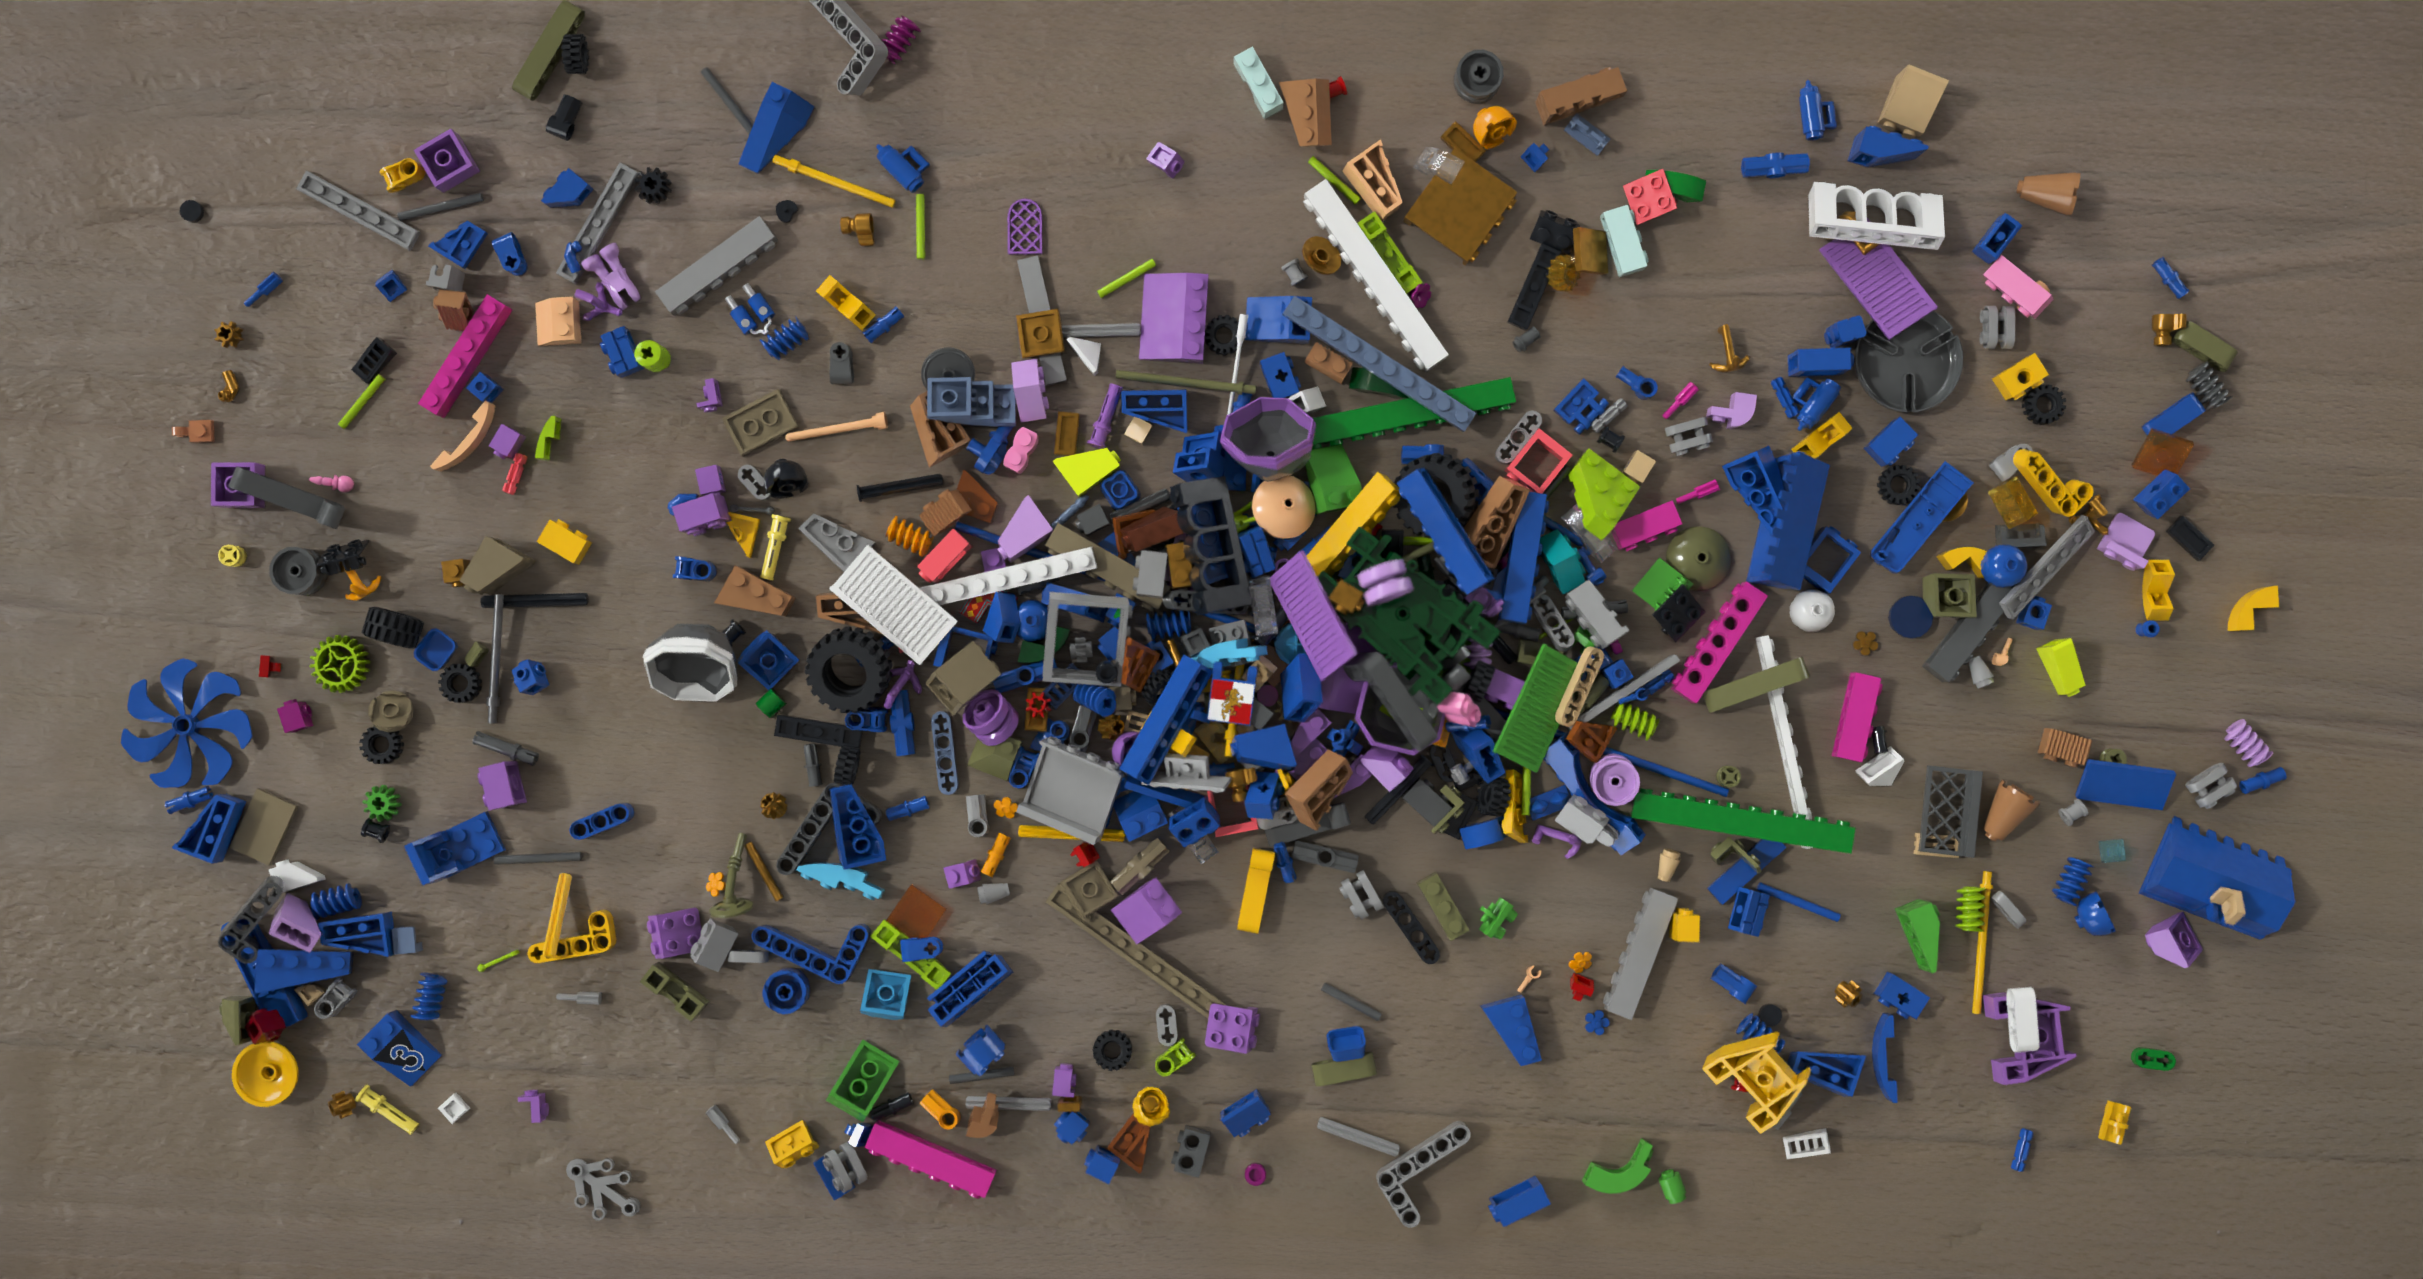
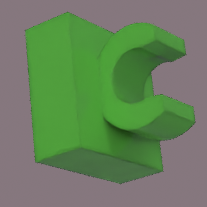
[1573,626,1594,653]

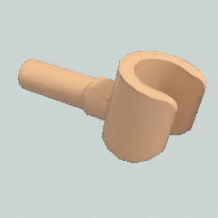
[1992,638,2013,666]
[1517,966,1542,993]

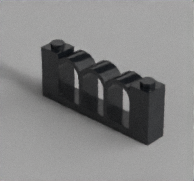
[1170,476,1252,615]

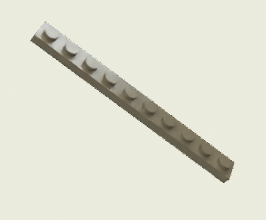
[1045,883,1227,1019]

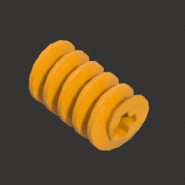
[886,516,934,557]

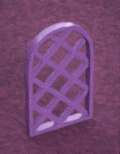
[1007,199,1043,255]

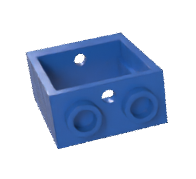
[1788,348,1854,377]
[1803,526,1861,594]
[933,626,998,667]
[1488,1176,1551,1227]

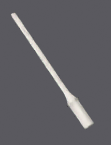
[1227,314,1248,415]

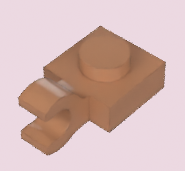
[172,420,215,443]

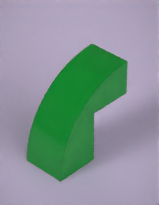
[1645,170,1706,202]

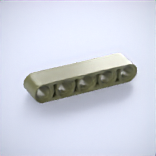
[512,0,585,101]
[1703,656,1810,713]

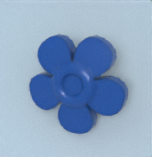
[1585,1010,1610,1035]

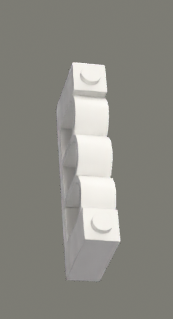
[1808,182,1945,250]

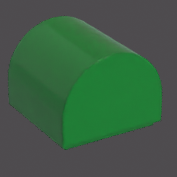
[756,688,787,718]

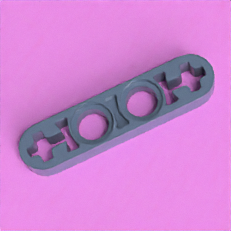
[931,711,959,795]

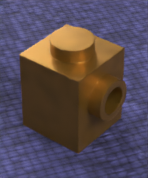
[441,559,471,587]
[1329,580,1365,615]

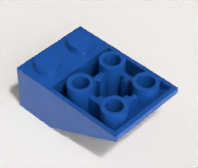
[1847,126,1929,168]
[1245,296,1312,344]

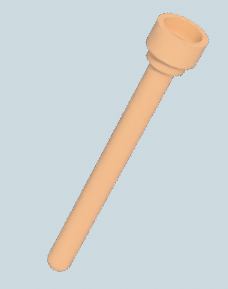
[785,412,888,442]

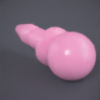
[309,475,354,493]

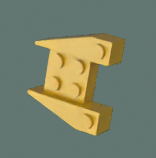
[1702,1032,1811,1134]

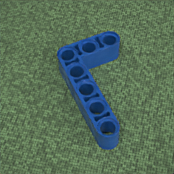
[752,924,871,984]

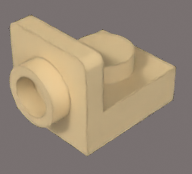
[2210,887,2246,925]

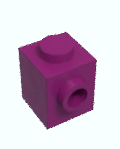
[277,699,314,733]

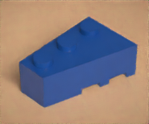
[1787,1052,1866,1097]

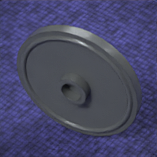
[921,347,975,389]

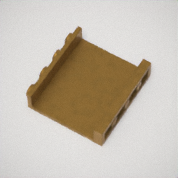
[1403,148,1518,266]

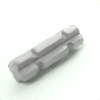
[1591,398,1628,433]

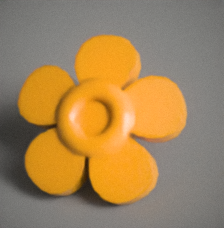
[994,797,1018,818]
[706,872,726,897]
[1569,952,1592,973]

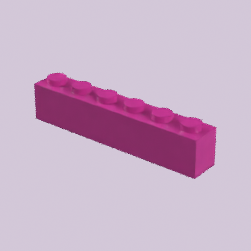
[418,294,513,418]
[865,1120,997,1199]

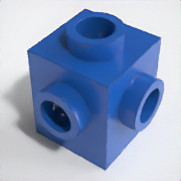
[511,659,549,695]

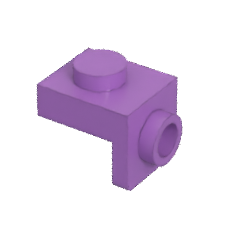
[944,859,981,889]
[518,1090,549,1123]

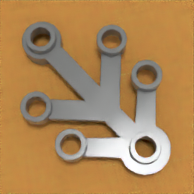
[566,1158,641,1221]

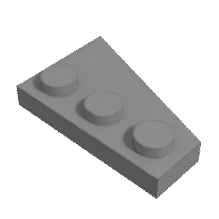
[798,513,876,572]

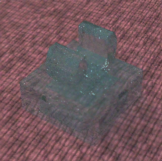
[2099,839,2126,863]

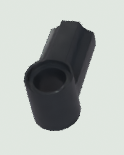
[546,94,582,141]

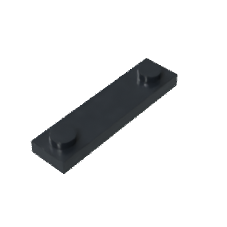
[1507,243,1561,331]
[774,715,863,748]

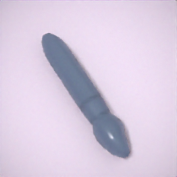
[1050,495,1089,530]

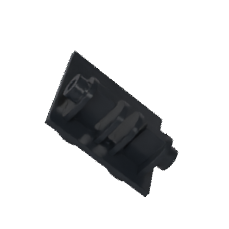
[316,539,369,576]
[1652,584,1705,642]

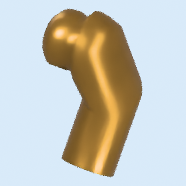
[218,370,239,402]

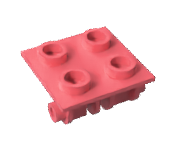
[1623,169,1677,225]

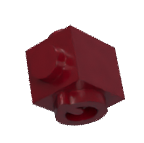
[245,1008,286,1045]

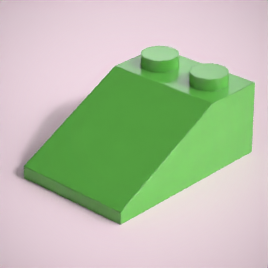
[1305,445,1362,515]
[1895,899,1940,973]
[826,1039,900,1122]

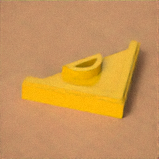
[726,512,761,558]

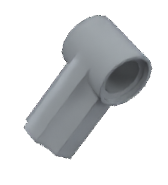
[966,794,990,837]

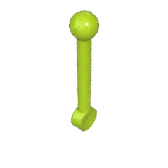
[477,949,520,972]

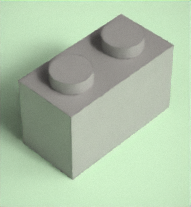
[1133,550,1167,599]
[690,918,739,972]

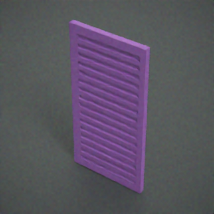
[1819,218,1938,340]
[1268,551,1358,681]

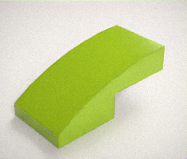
[535,416,561,461]

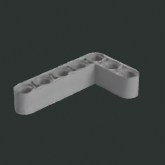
[809,0,888,96]
[1376,1121,1471,1228]

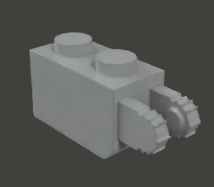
[1555,794,1619,847]

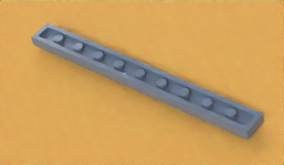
[1282,295,1476,432]

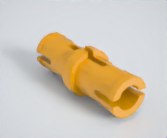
[980,833,1011,877]

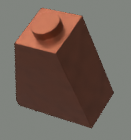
[1120,507,1184,552]

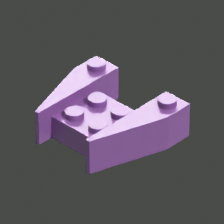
[1274,708,1372,798]
[1983,992,2076,1085]

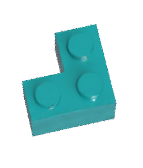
[1539,529,1586,594]

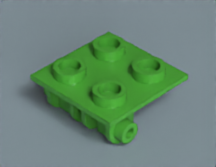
[1632,557,1693,611]

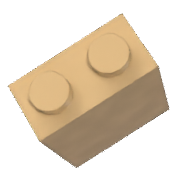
[1878,64,1949,139]

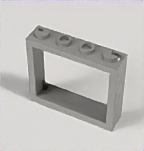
[1043,592,1133,687]

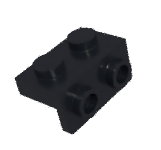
[1530,210,1580,254]

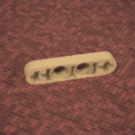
[1555,646,1604,727]

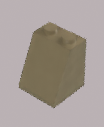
[459,536,536,595]
[925,641,1001,716]

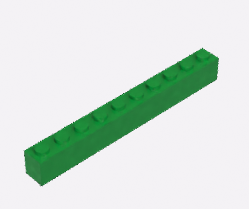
[1312,377,1516,449]
[1631,788,1856,854]

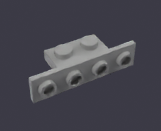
[1142,753,1231,793]

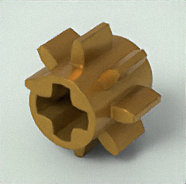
[214,321,244,348]
[1098,714,1125,740]
[760,792,788,820]
[1835,980,1862,1008]
[328,1091,356,1119]

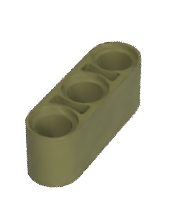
[2172,321,2238,372]
[1311,1052,1377,1086]

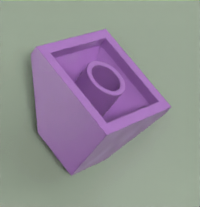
[1359,746,1414,792]
[2145,911,2203,968]

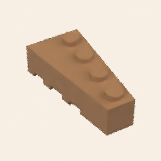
[1535,67,1627,126]
[1463,476,1530,569]

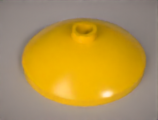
[232,1042,299,1107]

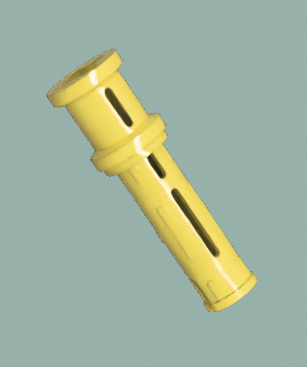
[760,514,791,580]
[355,1084,419,1135]

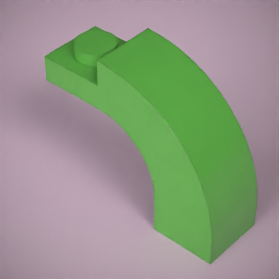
[1582,1138,1653,1193]

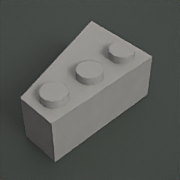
[1565,580,1629,650]

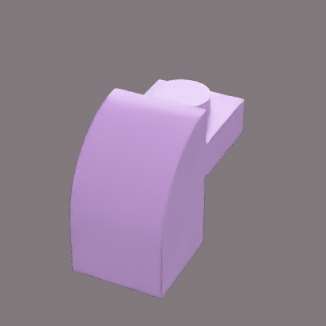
[1706,392,1757,429]

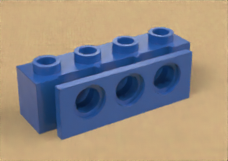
[927,951,1014,1027]

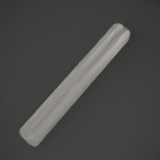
[1062,323,1141,338]
[966,1096,1051,1111]
[1317,1117,1400,1156]

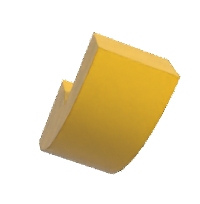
[816,275,876,331]
[1791,412,1853,459]
[1936,547,1987,579]
[2142,560,2175,621]
[2228,586,2279,631]

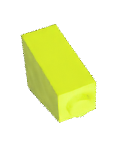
[1053,448,1121,497]
[2036,638,2086,697]

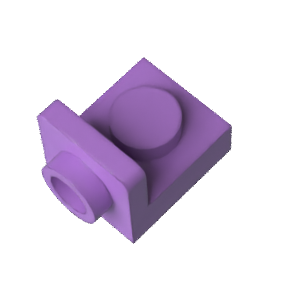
[1146,142,1184,179]
[696,378,723,412]
[981,548,1006,572]

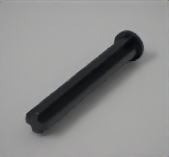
[857,474,943,502]
[1365,754,1434,825]

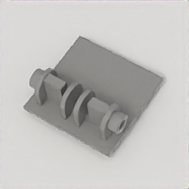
[1209,619,1255,669]

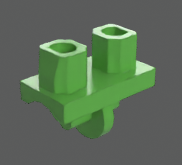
[1479,897,1518,939]

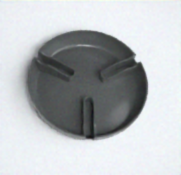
[1854,311,1963,412]

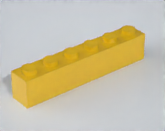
[1306,472,1401,577]

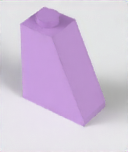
[997,495,1053,563]
[269,893,321,953]

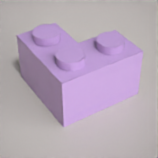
[1011,359,1049,422]

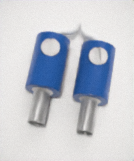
[725,283,775,335]

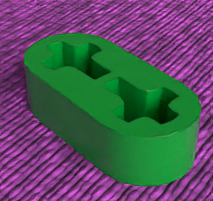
[2131,1047,2176,1071]

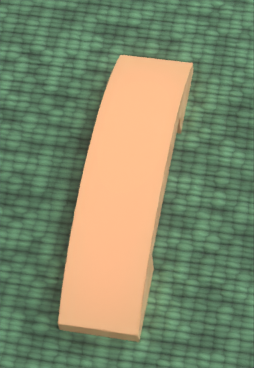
[430,400,495,472]

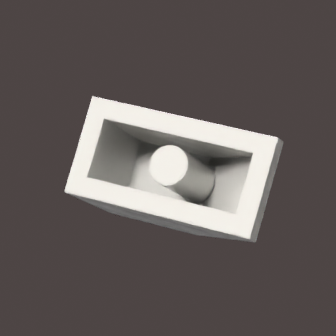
[1289,386,1326,415]
[269,859,326,893]

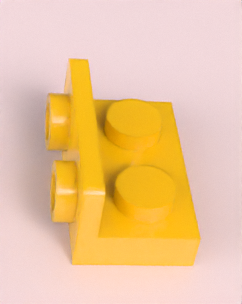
[765,1120,819,1168]

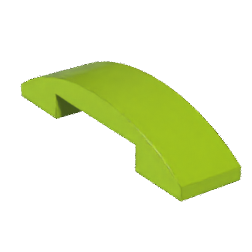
[1357,211,1423,294]
[870,919,952,990]

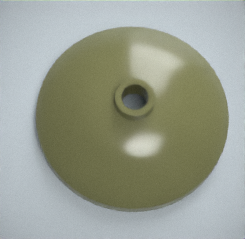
[1666,526,1731,591]

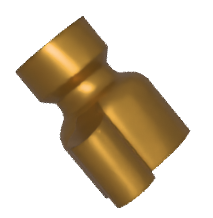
[840,213,875,246]
[2152,314,2187,346]
[1225,767,1257,802]

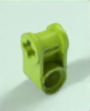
[1155,1038,1196,1076]

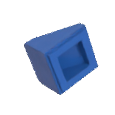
[375,270,407,302]

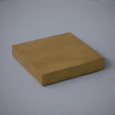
[1573,227,1609,275]
[1016,309,1065,359]

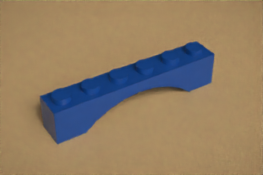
[1544,733,1646,856]

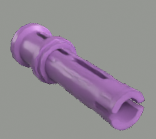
[1087,384,1123,449]

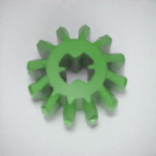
[362,785,402,822]

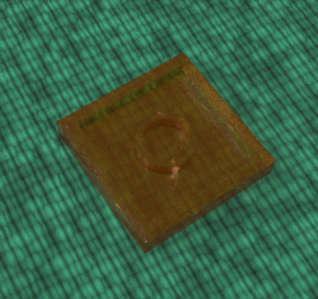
[2132,428,2194,476]
[886,884,947,938]

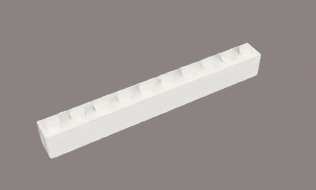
[1303,179,1449,372]

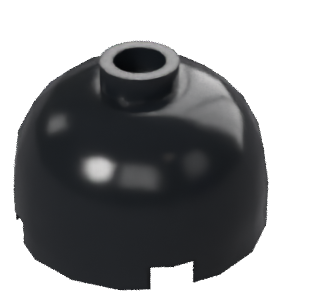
[764,459,809,499]

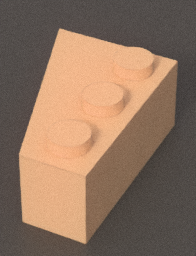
[1342,139,1403,221]

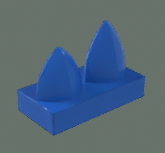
[1530,785,1570,821]

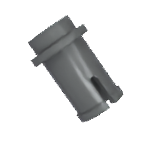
[1512,326,1541,352]

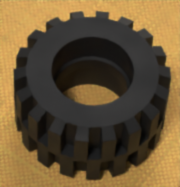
[361,607,424,649]

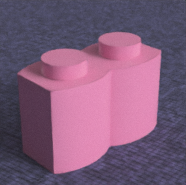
[1004,427,1039,474]
[1437,692,1481,727]

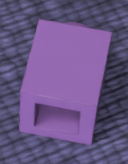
[489,424,526,459]
[695,465,726,496]

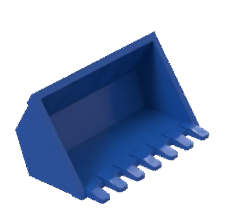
[1746,451,1830,590]
[2138,816,2295,940]

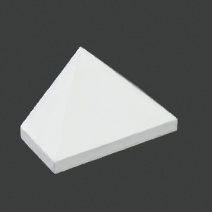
[1066,337,1101,376]
[1855,746,1904,786]

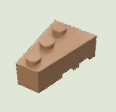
[1285,749,1353,831]

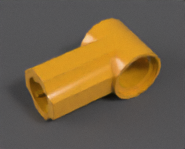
[919,1089,961,1130]

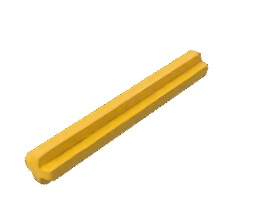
[543,873,572,958]

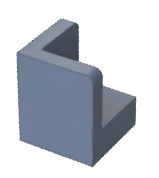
[392,926,423,955]

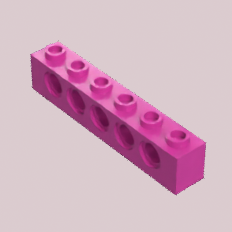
[1671,581,1768,704]

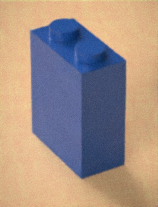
[1280,653,1323,723]

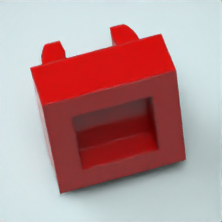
[259,655,281,677]
[1070,842,1100,868]
[1570,973,1594,1002]

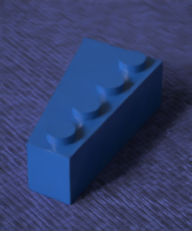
[254,949,354,994]

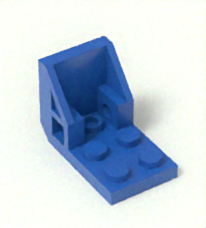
[404,811,506,886]

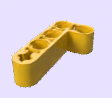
[2013,449,2094,517]
[1237,847,1275,934]
[527,910,616,963]

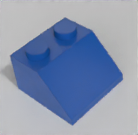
[1113,791,1169,842]
[1220,1089,1271,1137]

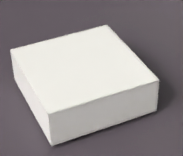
[438,1092,471,1124]

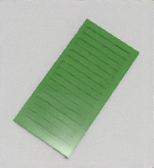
[1493,644,1584,773]

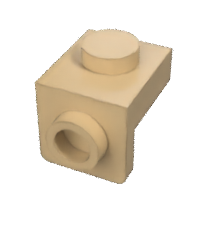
[1240,655,1277,692]

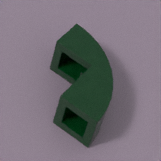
[1349,367,1409,399]
[1018,626,1071,663]

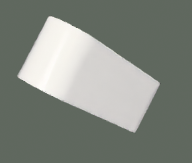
[2006,987,2039,1052]

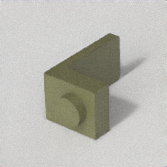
[1431,785,1466,834]
[1710,837,1762,874]

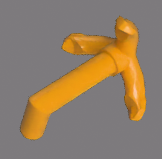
[344,569,381,601]

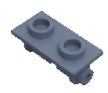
[1564,113,1610,156]

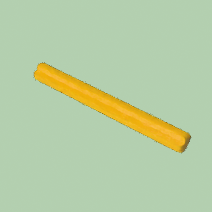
[1018,825,1125,842]

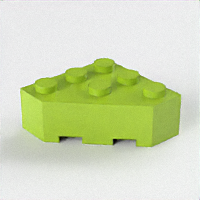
[1568,448,1640,541]

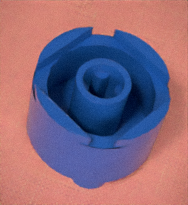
[762,968,810,1014]
[955,1025,1005,1076]

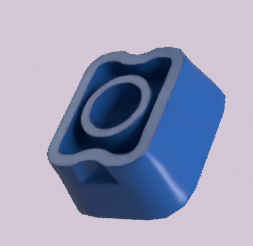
[1100,470,1141,511]
[413,628,458,671]
[1327,1026,1366,1062]

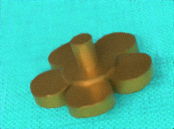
[1853,631,1878,656]

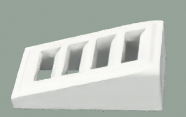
[1783,1128,1831,1159]

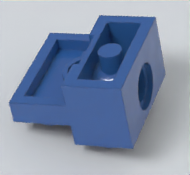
[1173,431,1226,482]

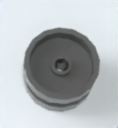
[1454,49,1504,104]
[269,547,328,595]

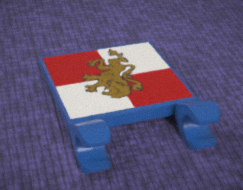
[1207,661,1258,726]

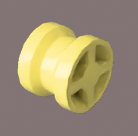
[218,545,247,567]

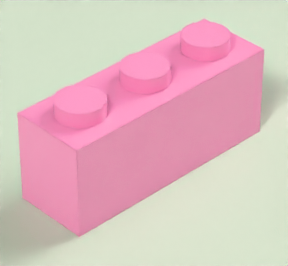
[1983,255,2054,319]

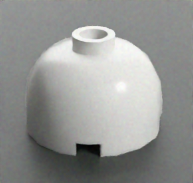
[1790,589,1835,632]

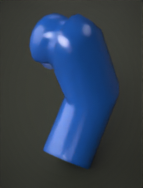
[564,241,582,273]
[668,494,698,516]

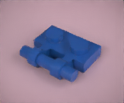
[1553,378,1609,435]

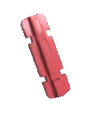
[502,453,527,495]

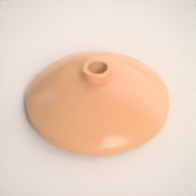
[1252,475,1316,539]

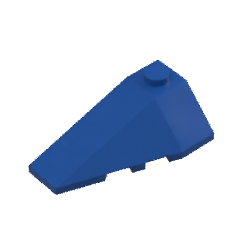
[738,82,815,174]
[1722,446,1786,532]
[830,784,886,870]

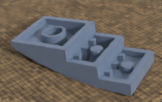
[927,377,1016,426]

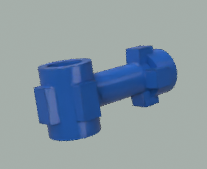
[1578,547,1607,586]

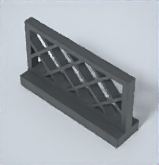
[1918,765,1983,858]

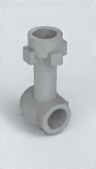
[1450,762,1474,785]

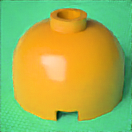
[1473,106,1517,149]

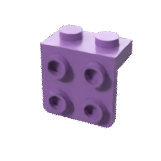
[647,908,702,959]
[1205,1003,1260,1054]

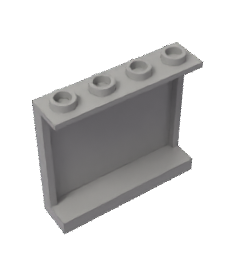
[1016,736,1124,845]

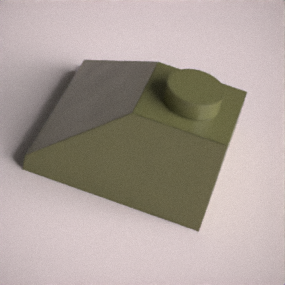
[1922,573,1977,618]
[967,736,1023,781]
[219,996,257,1045]

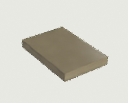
[722,388,799,457]
[230,789,299,866]

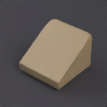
[1124,417,1153,445]

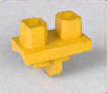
[2098,1100,2131,1145]

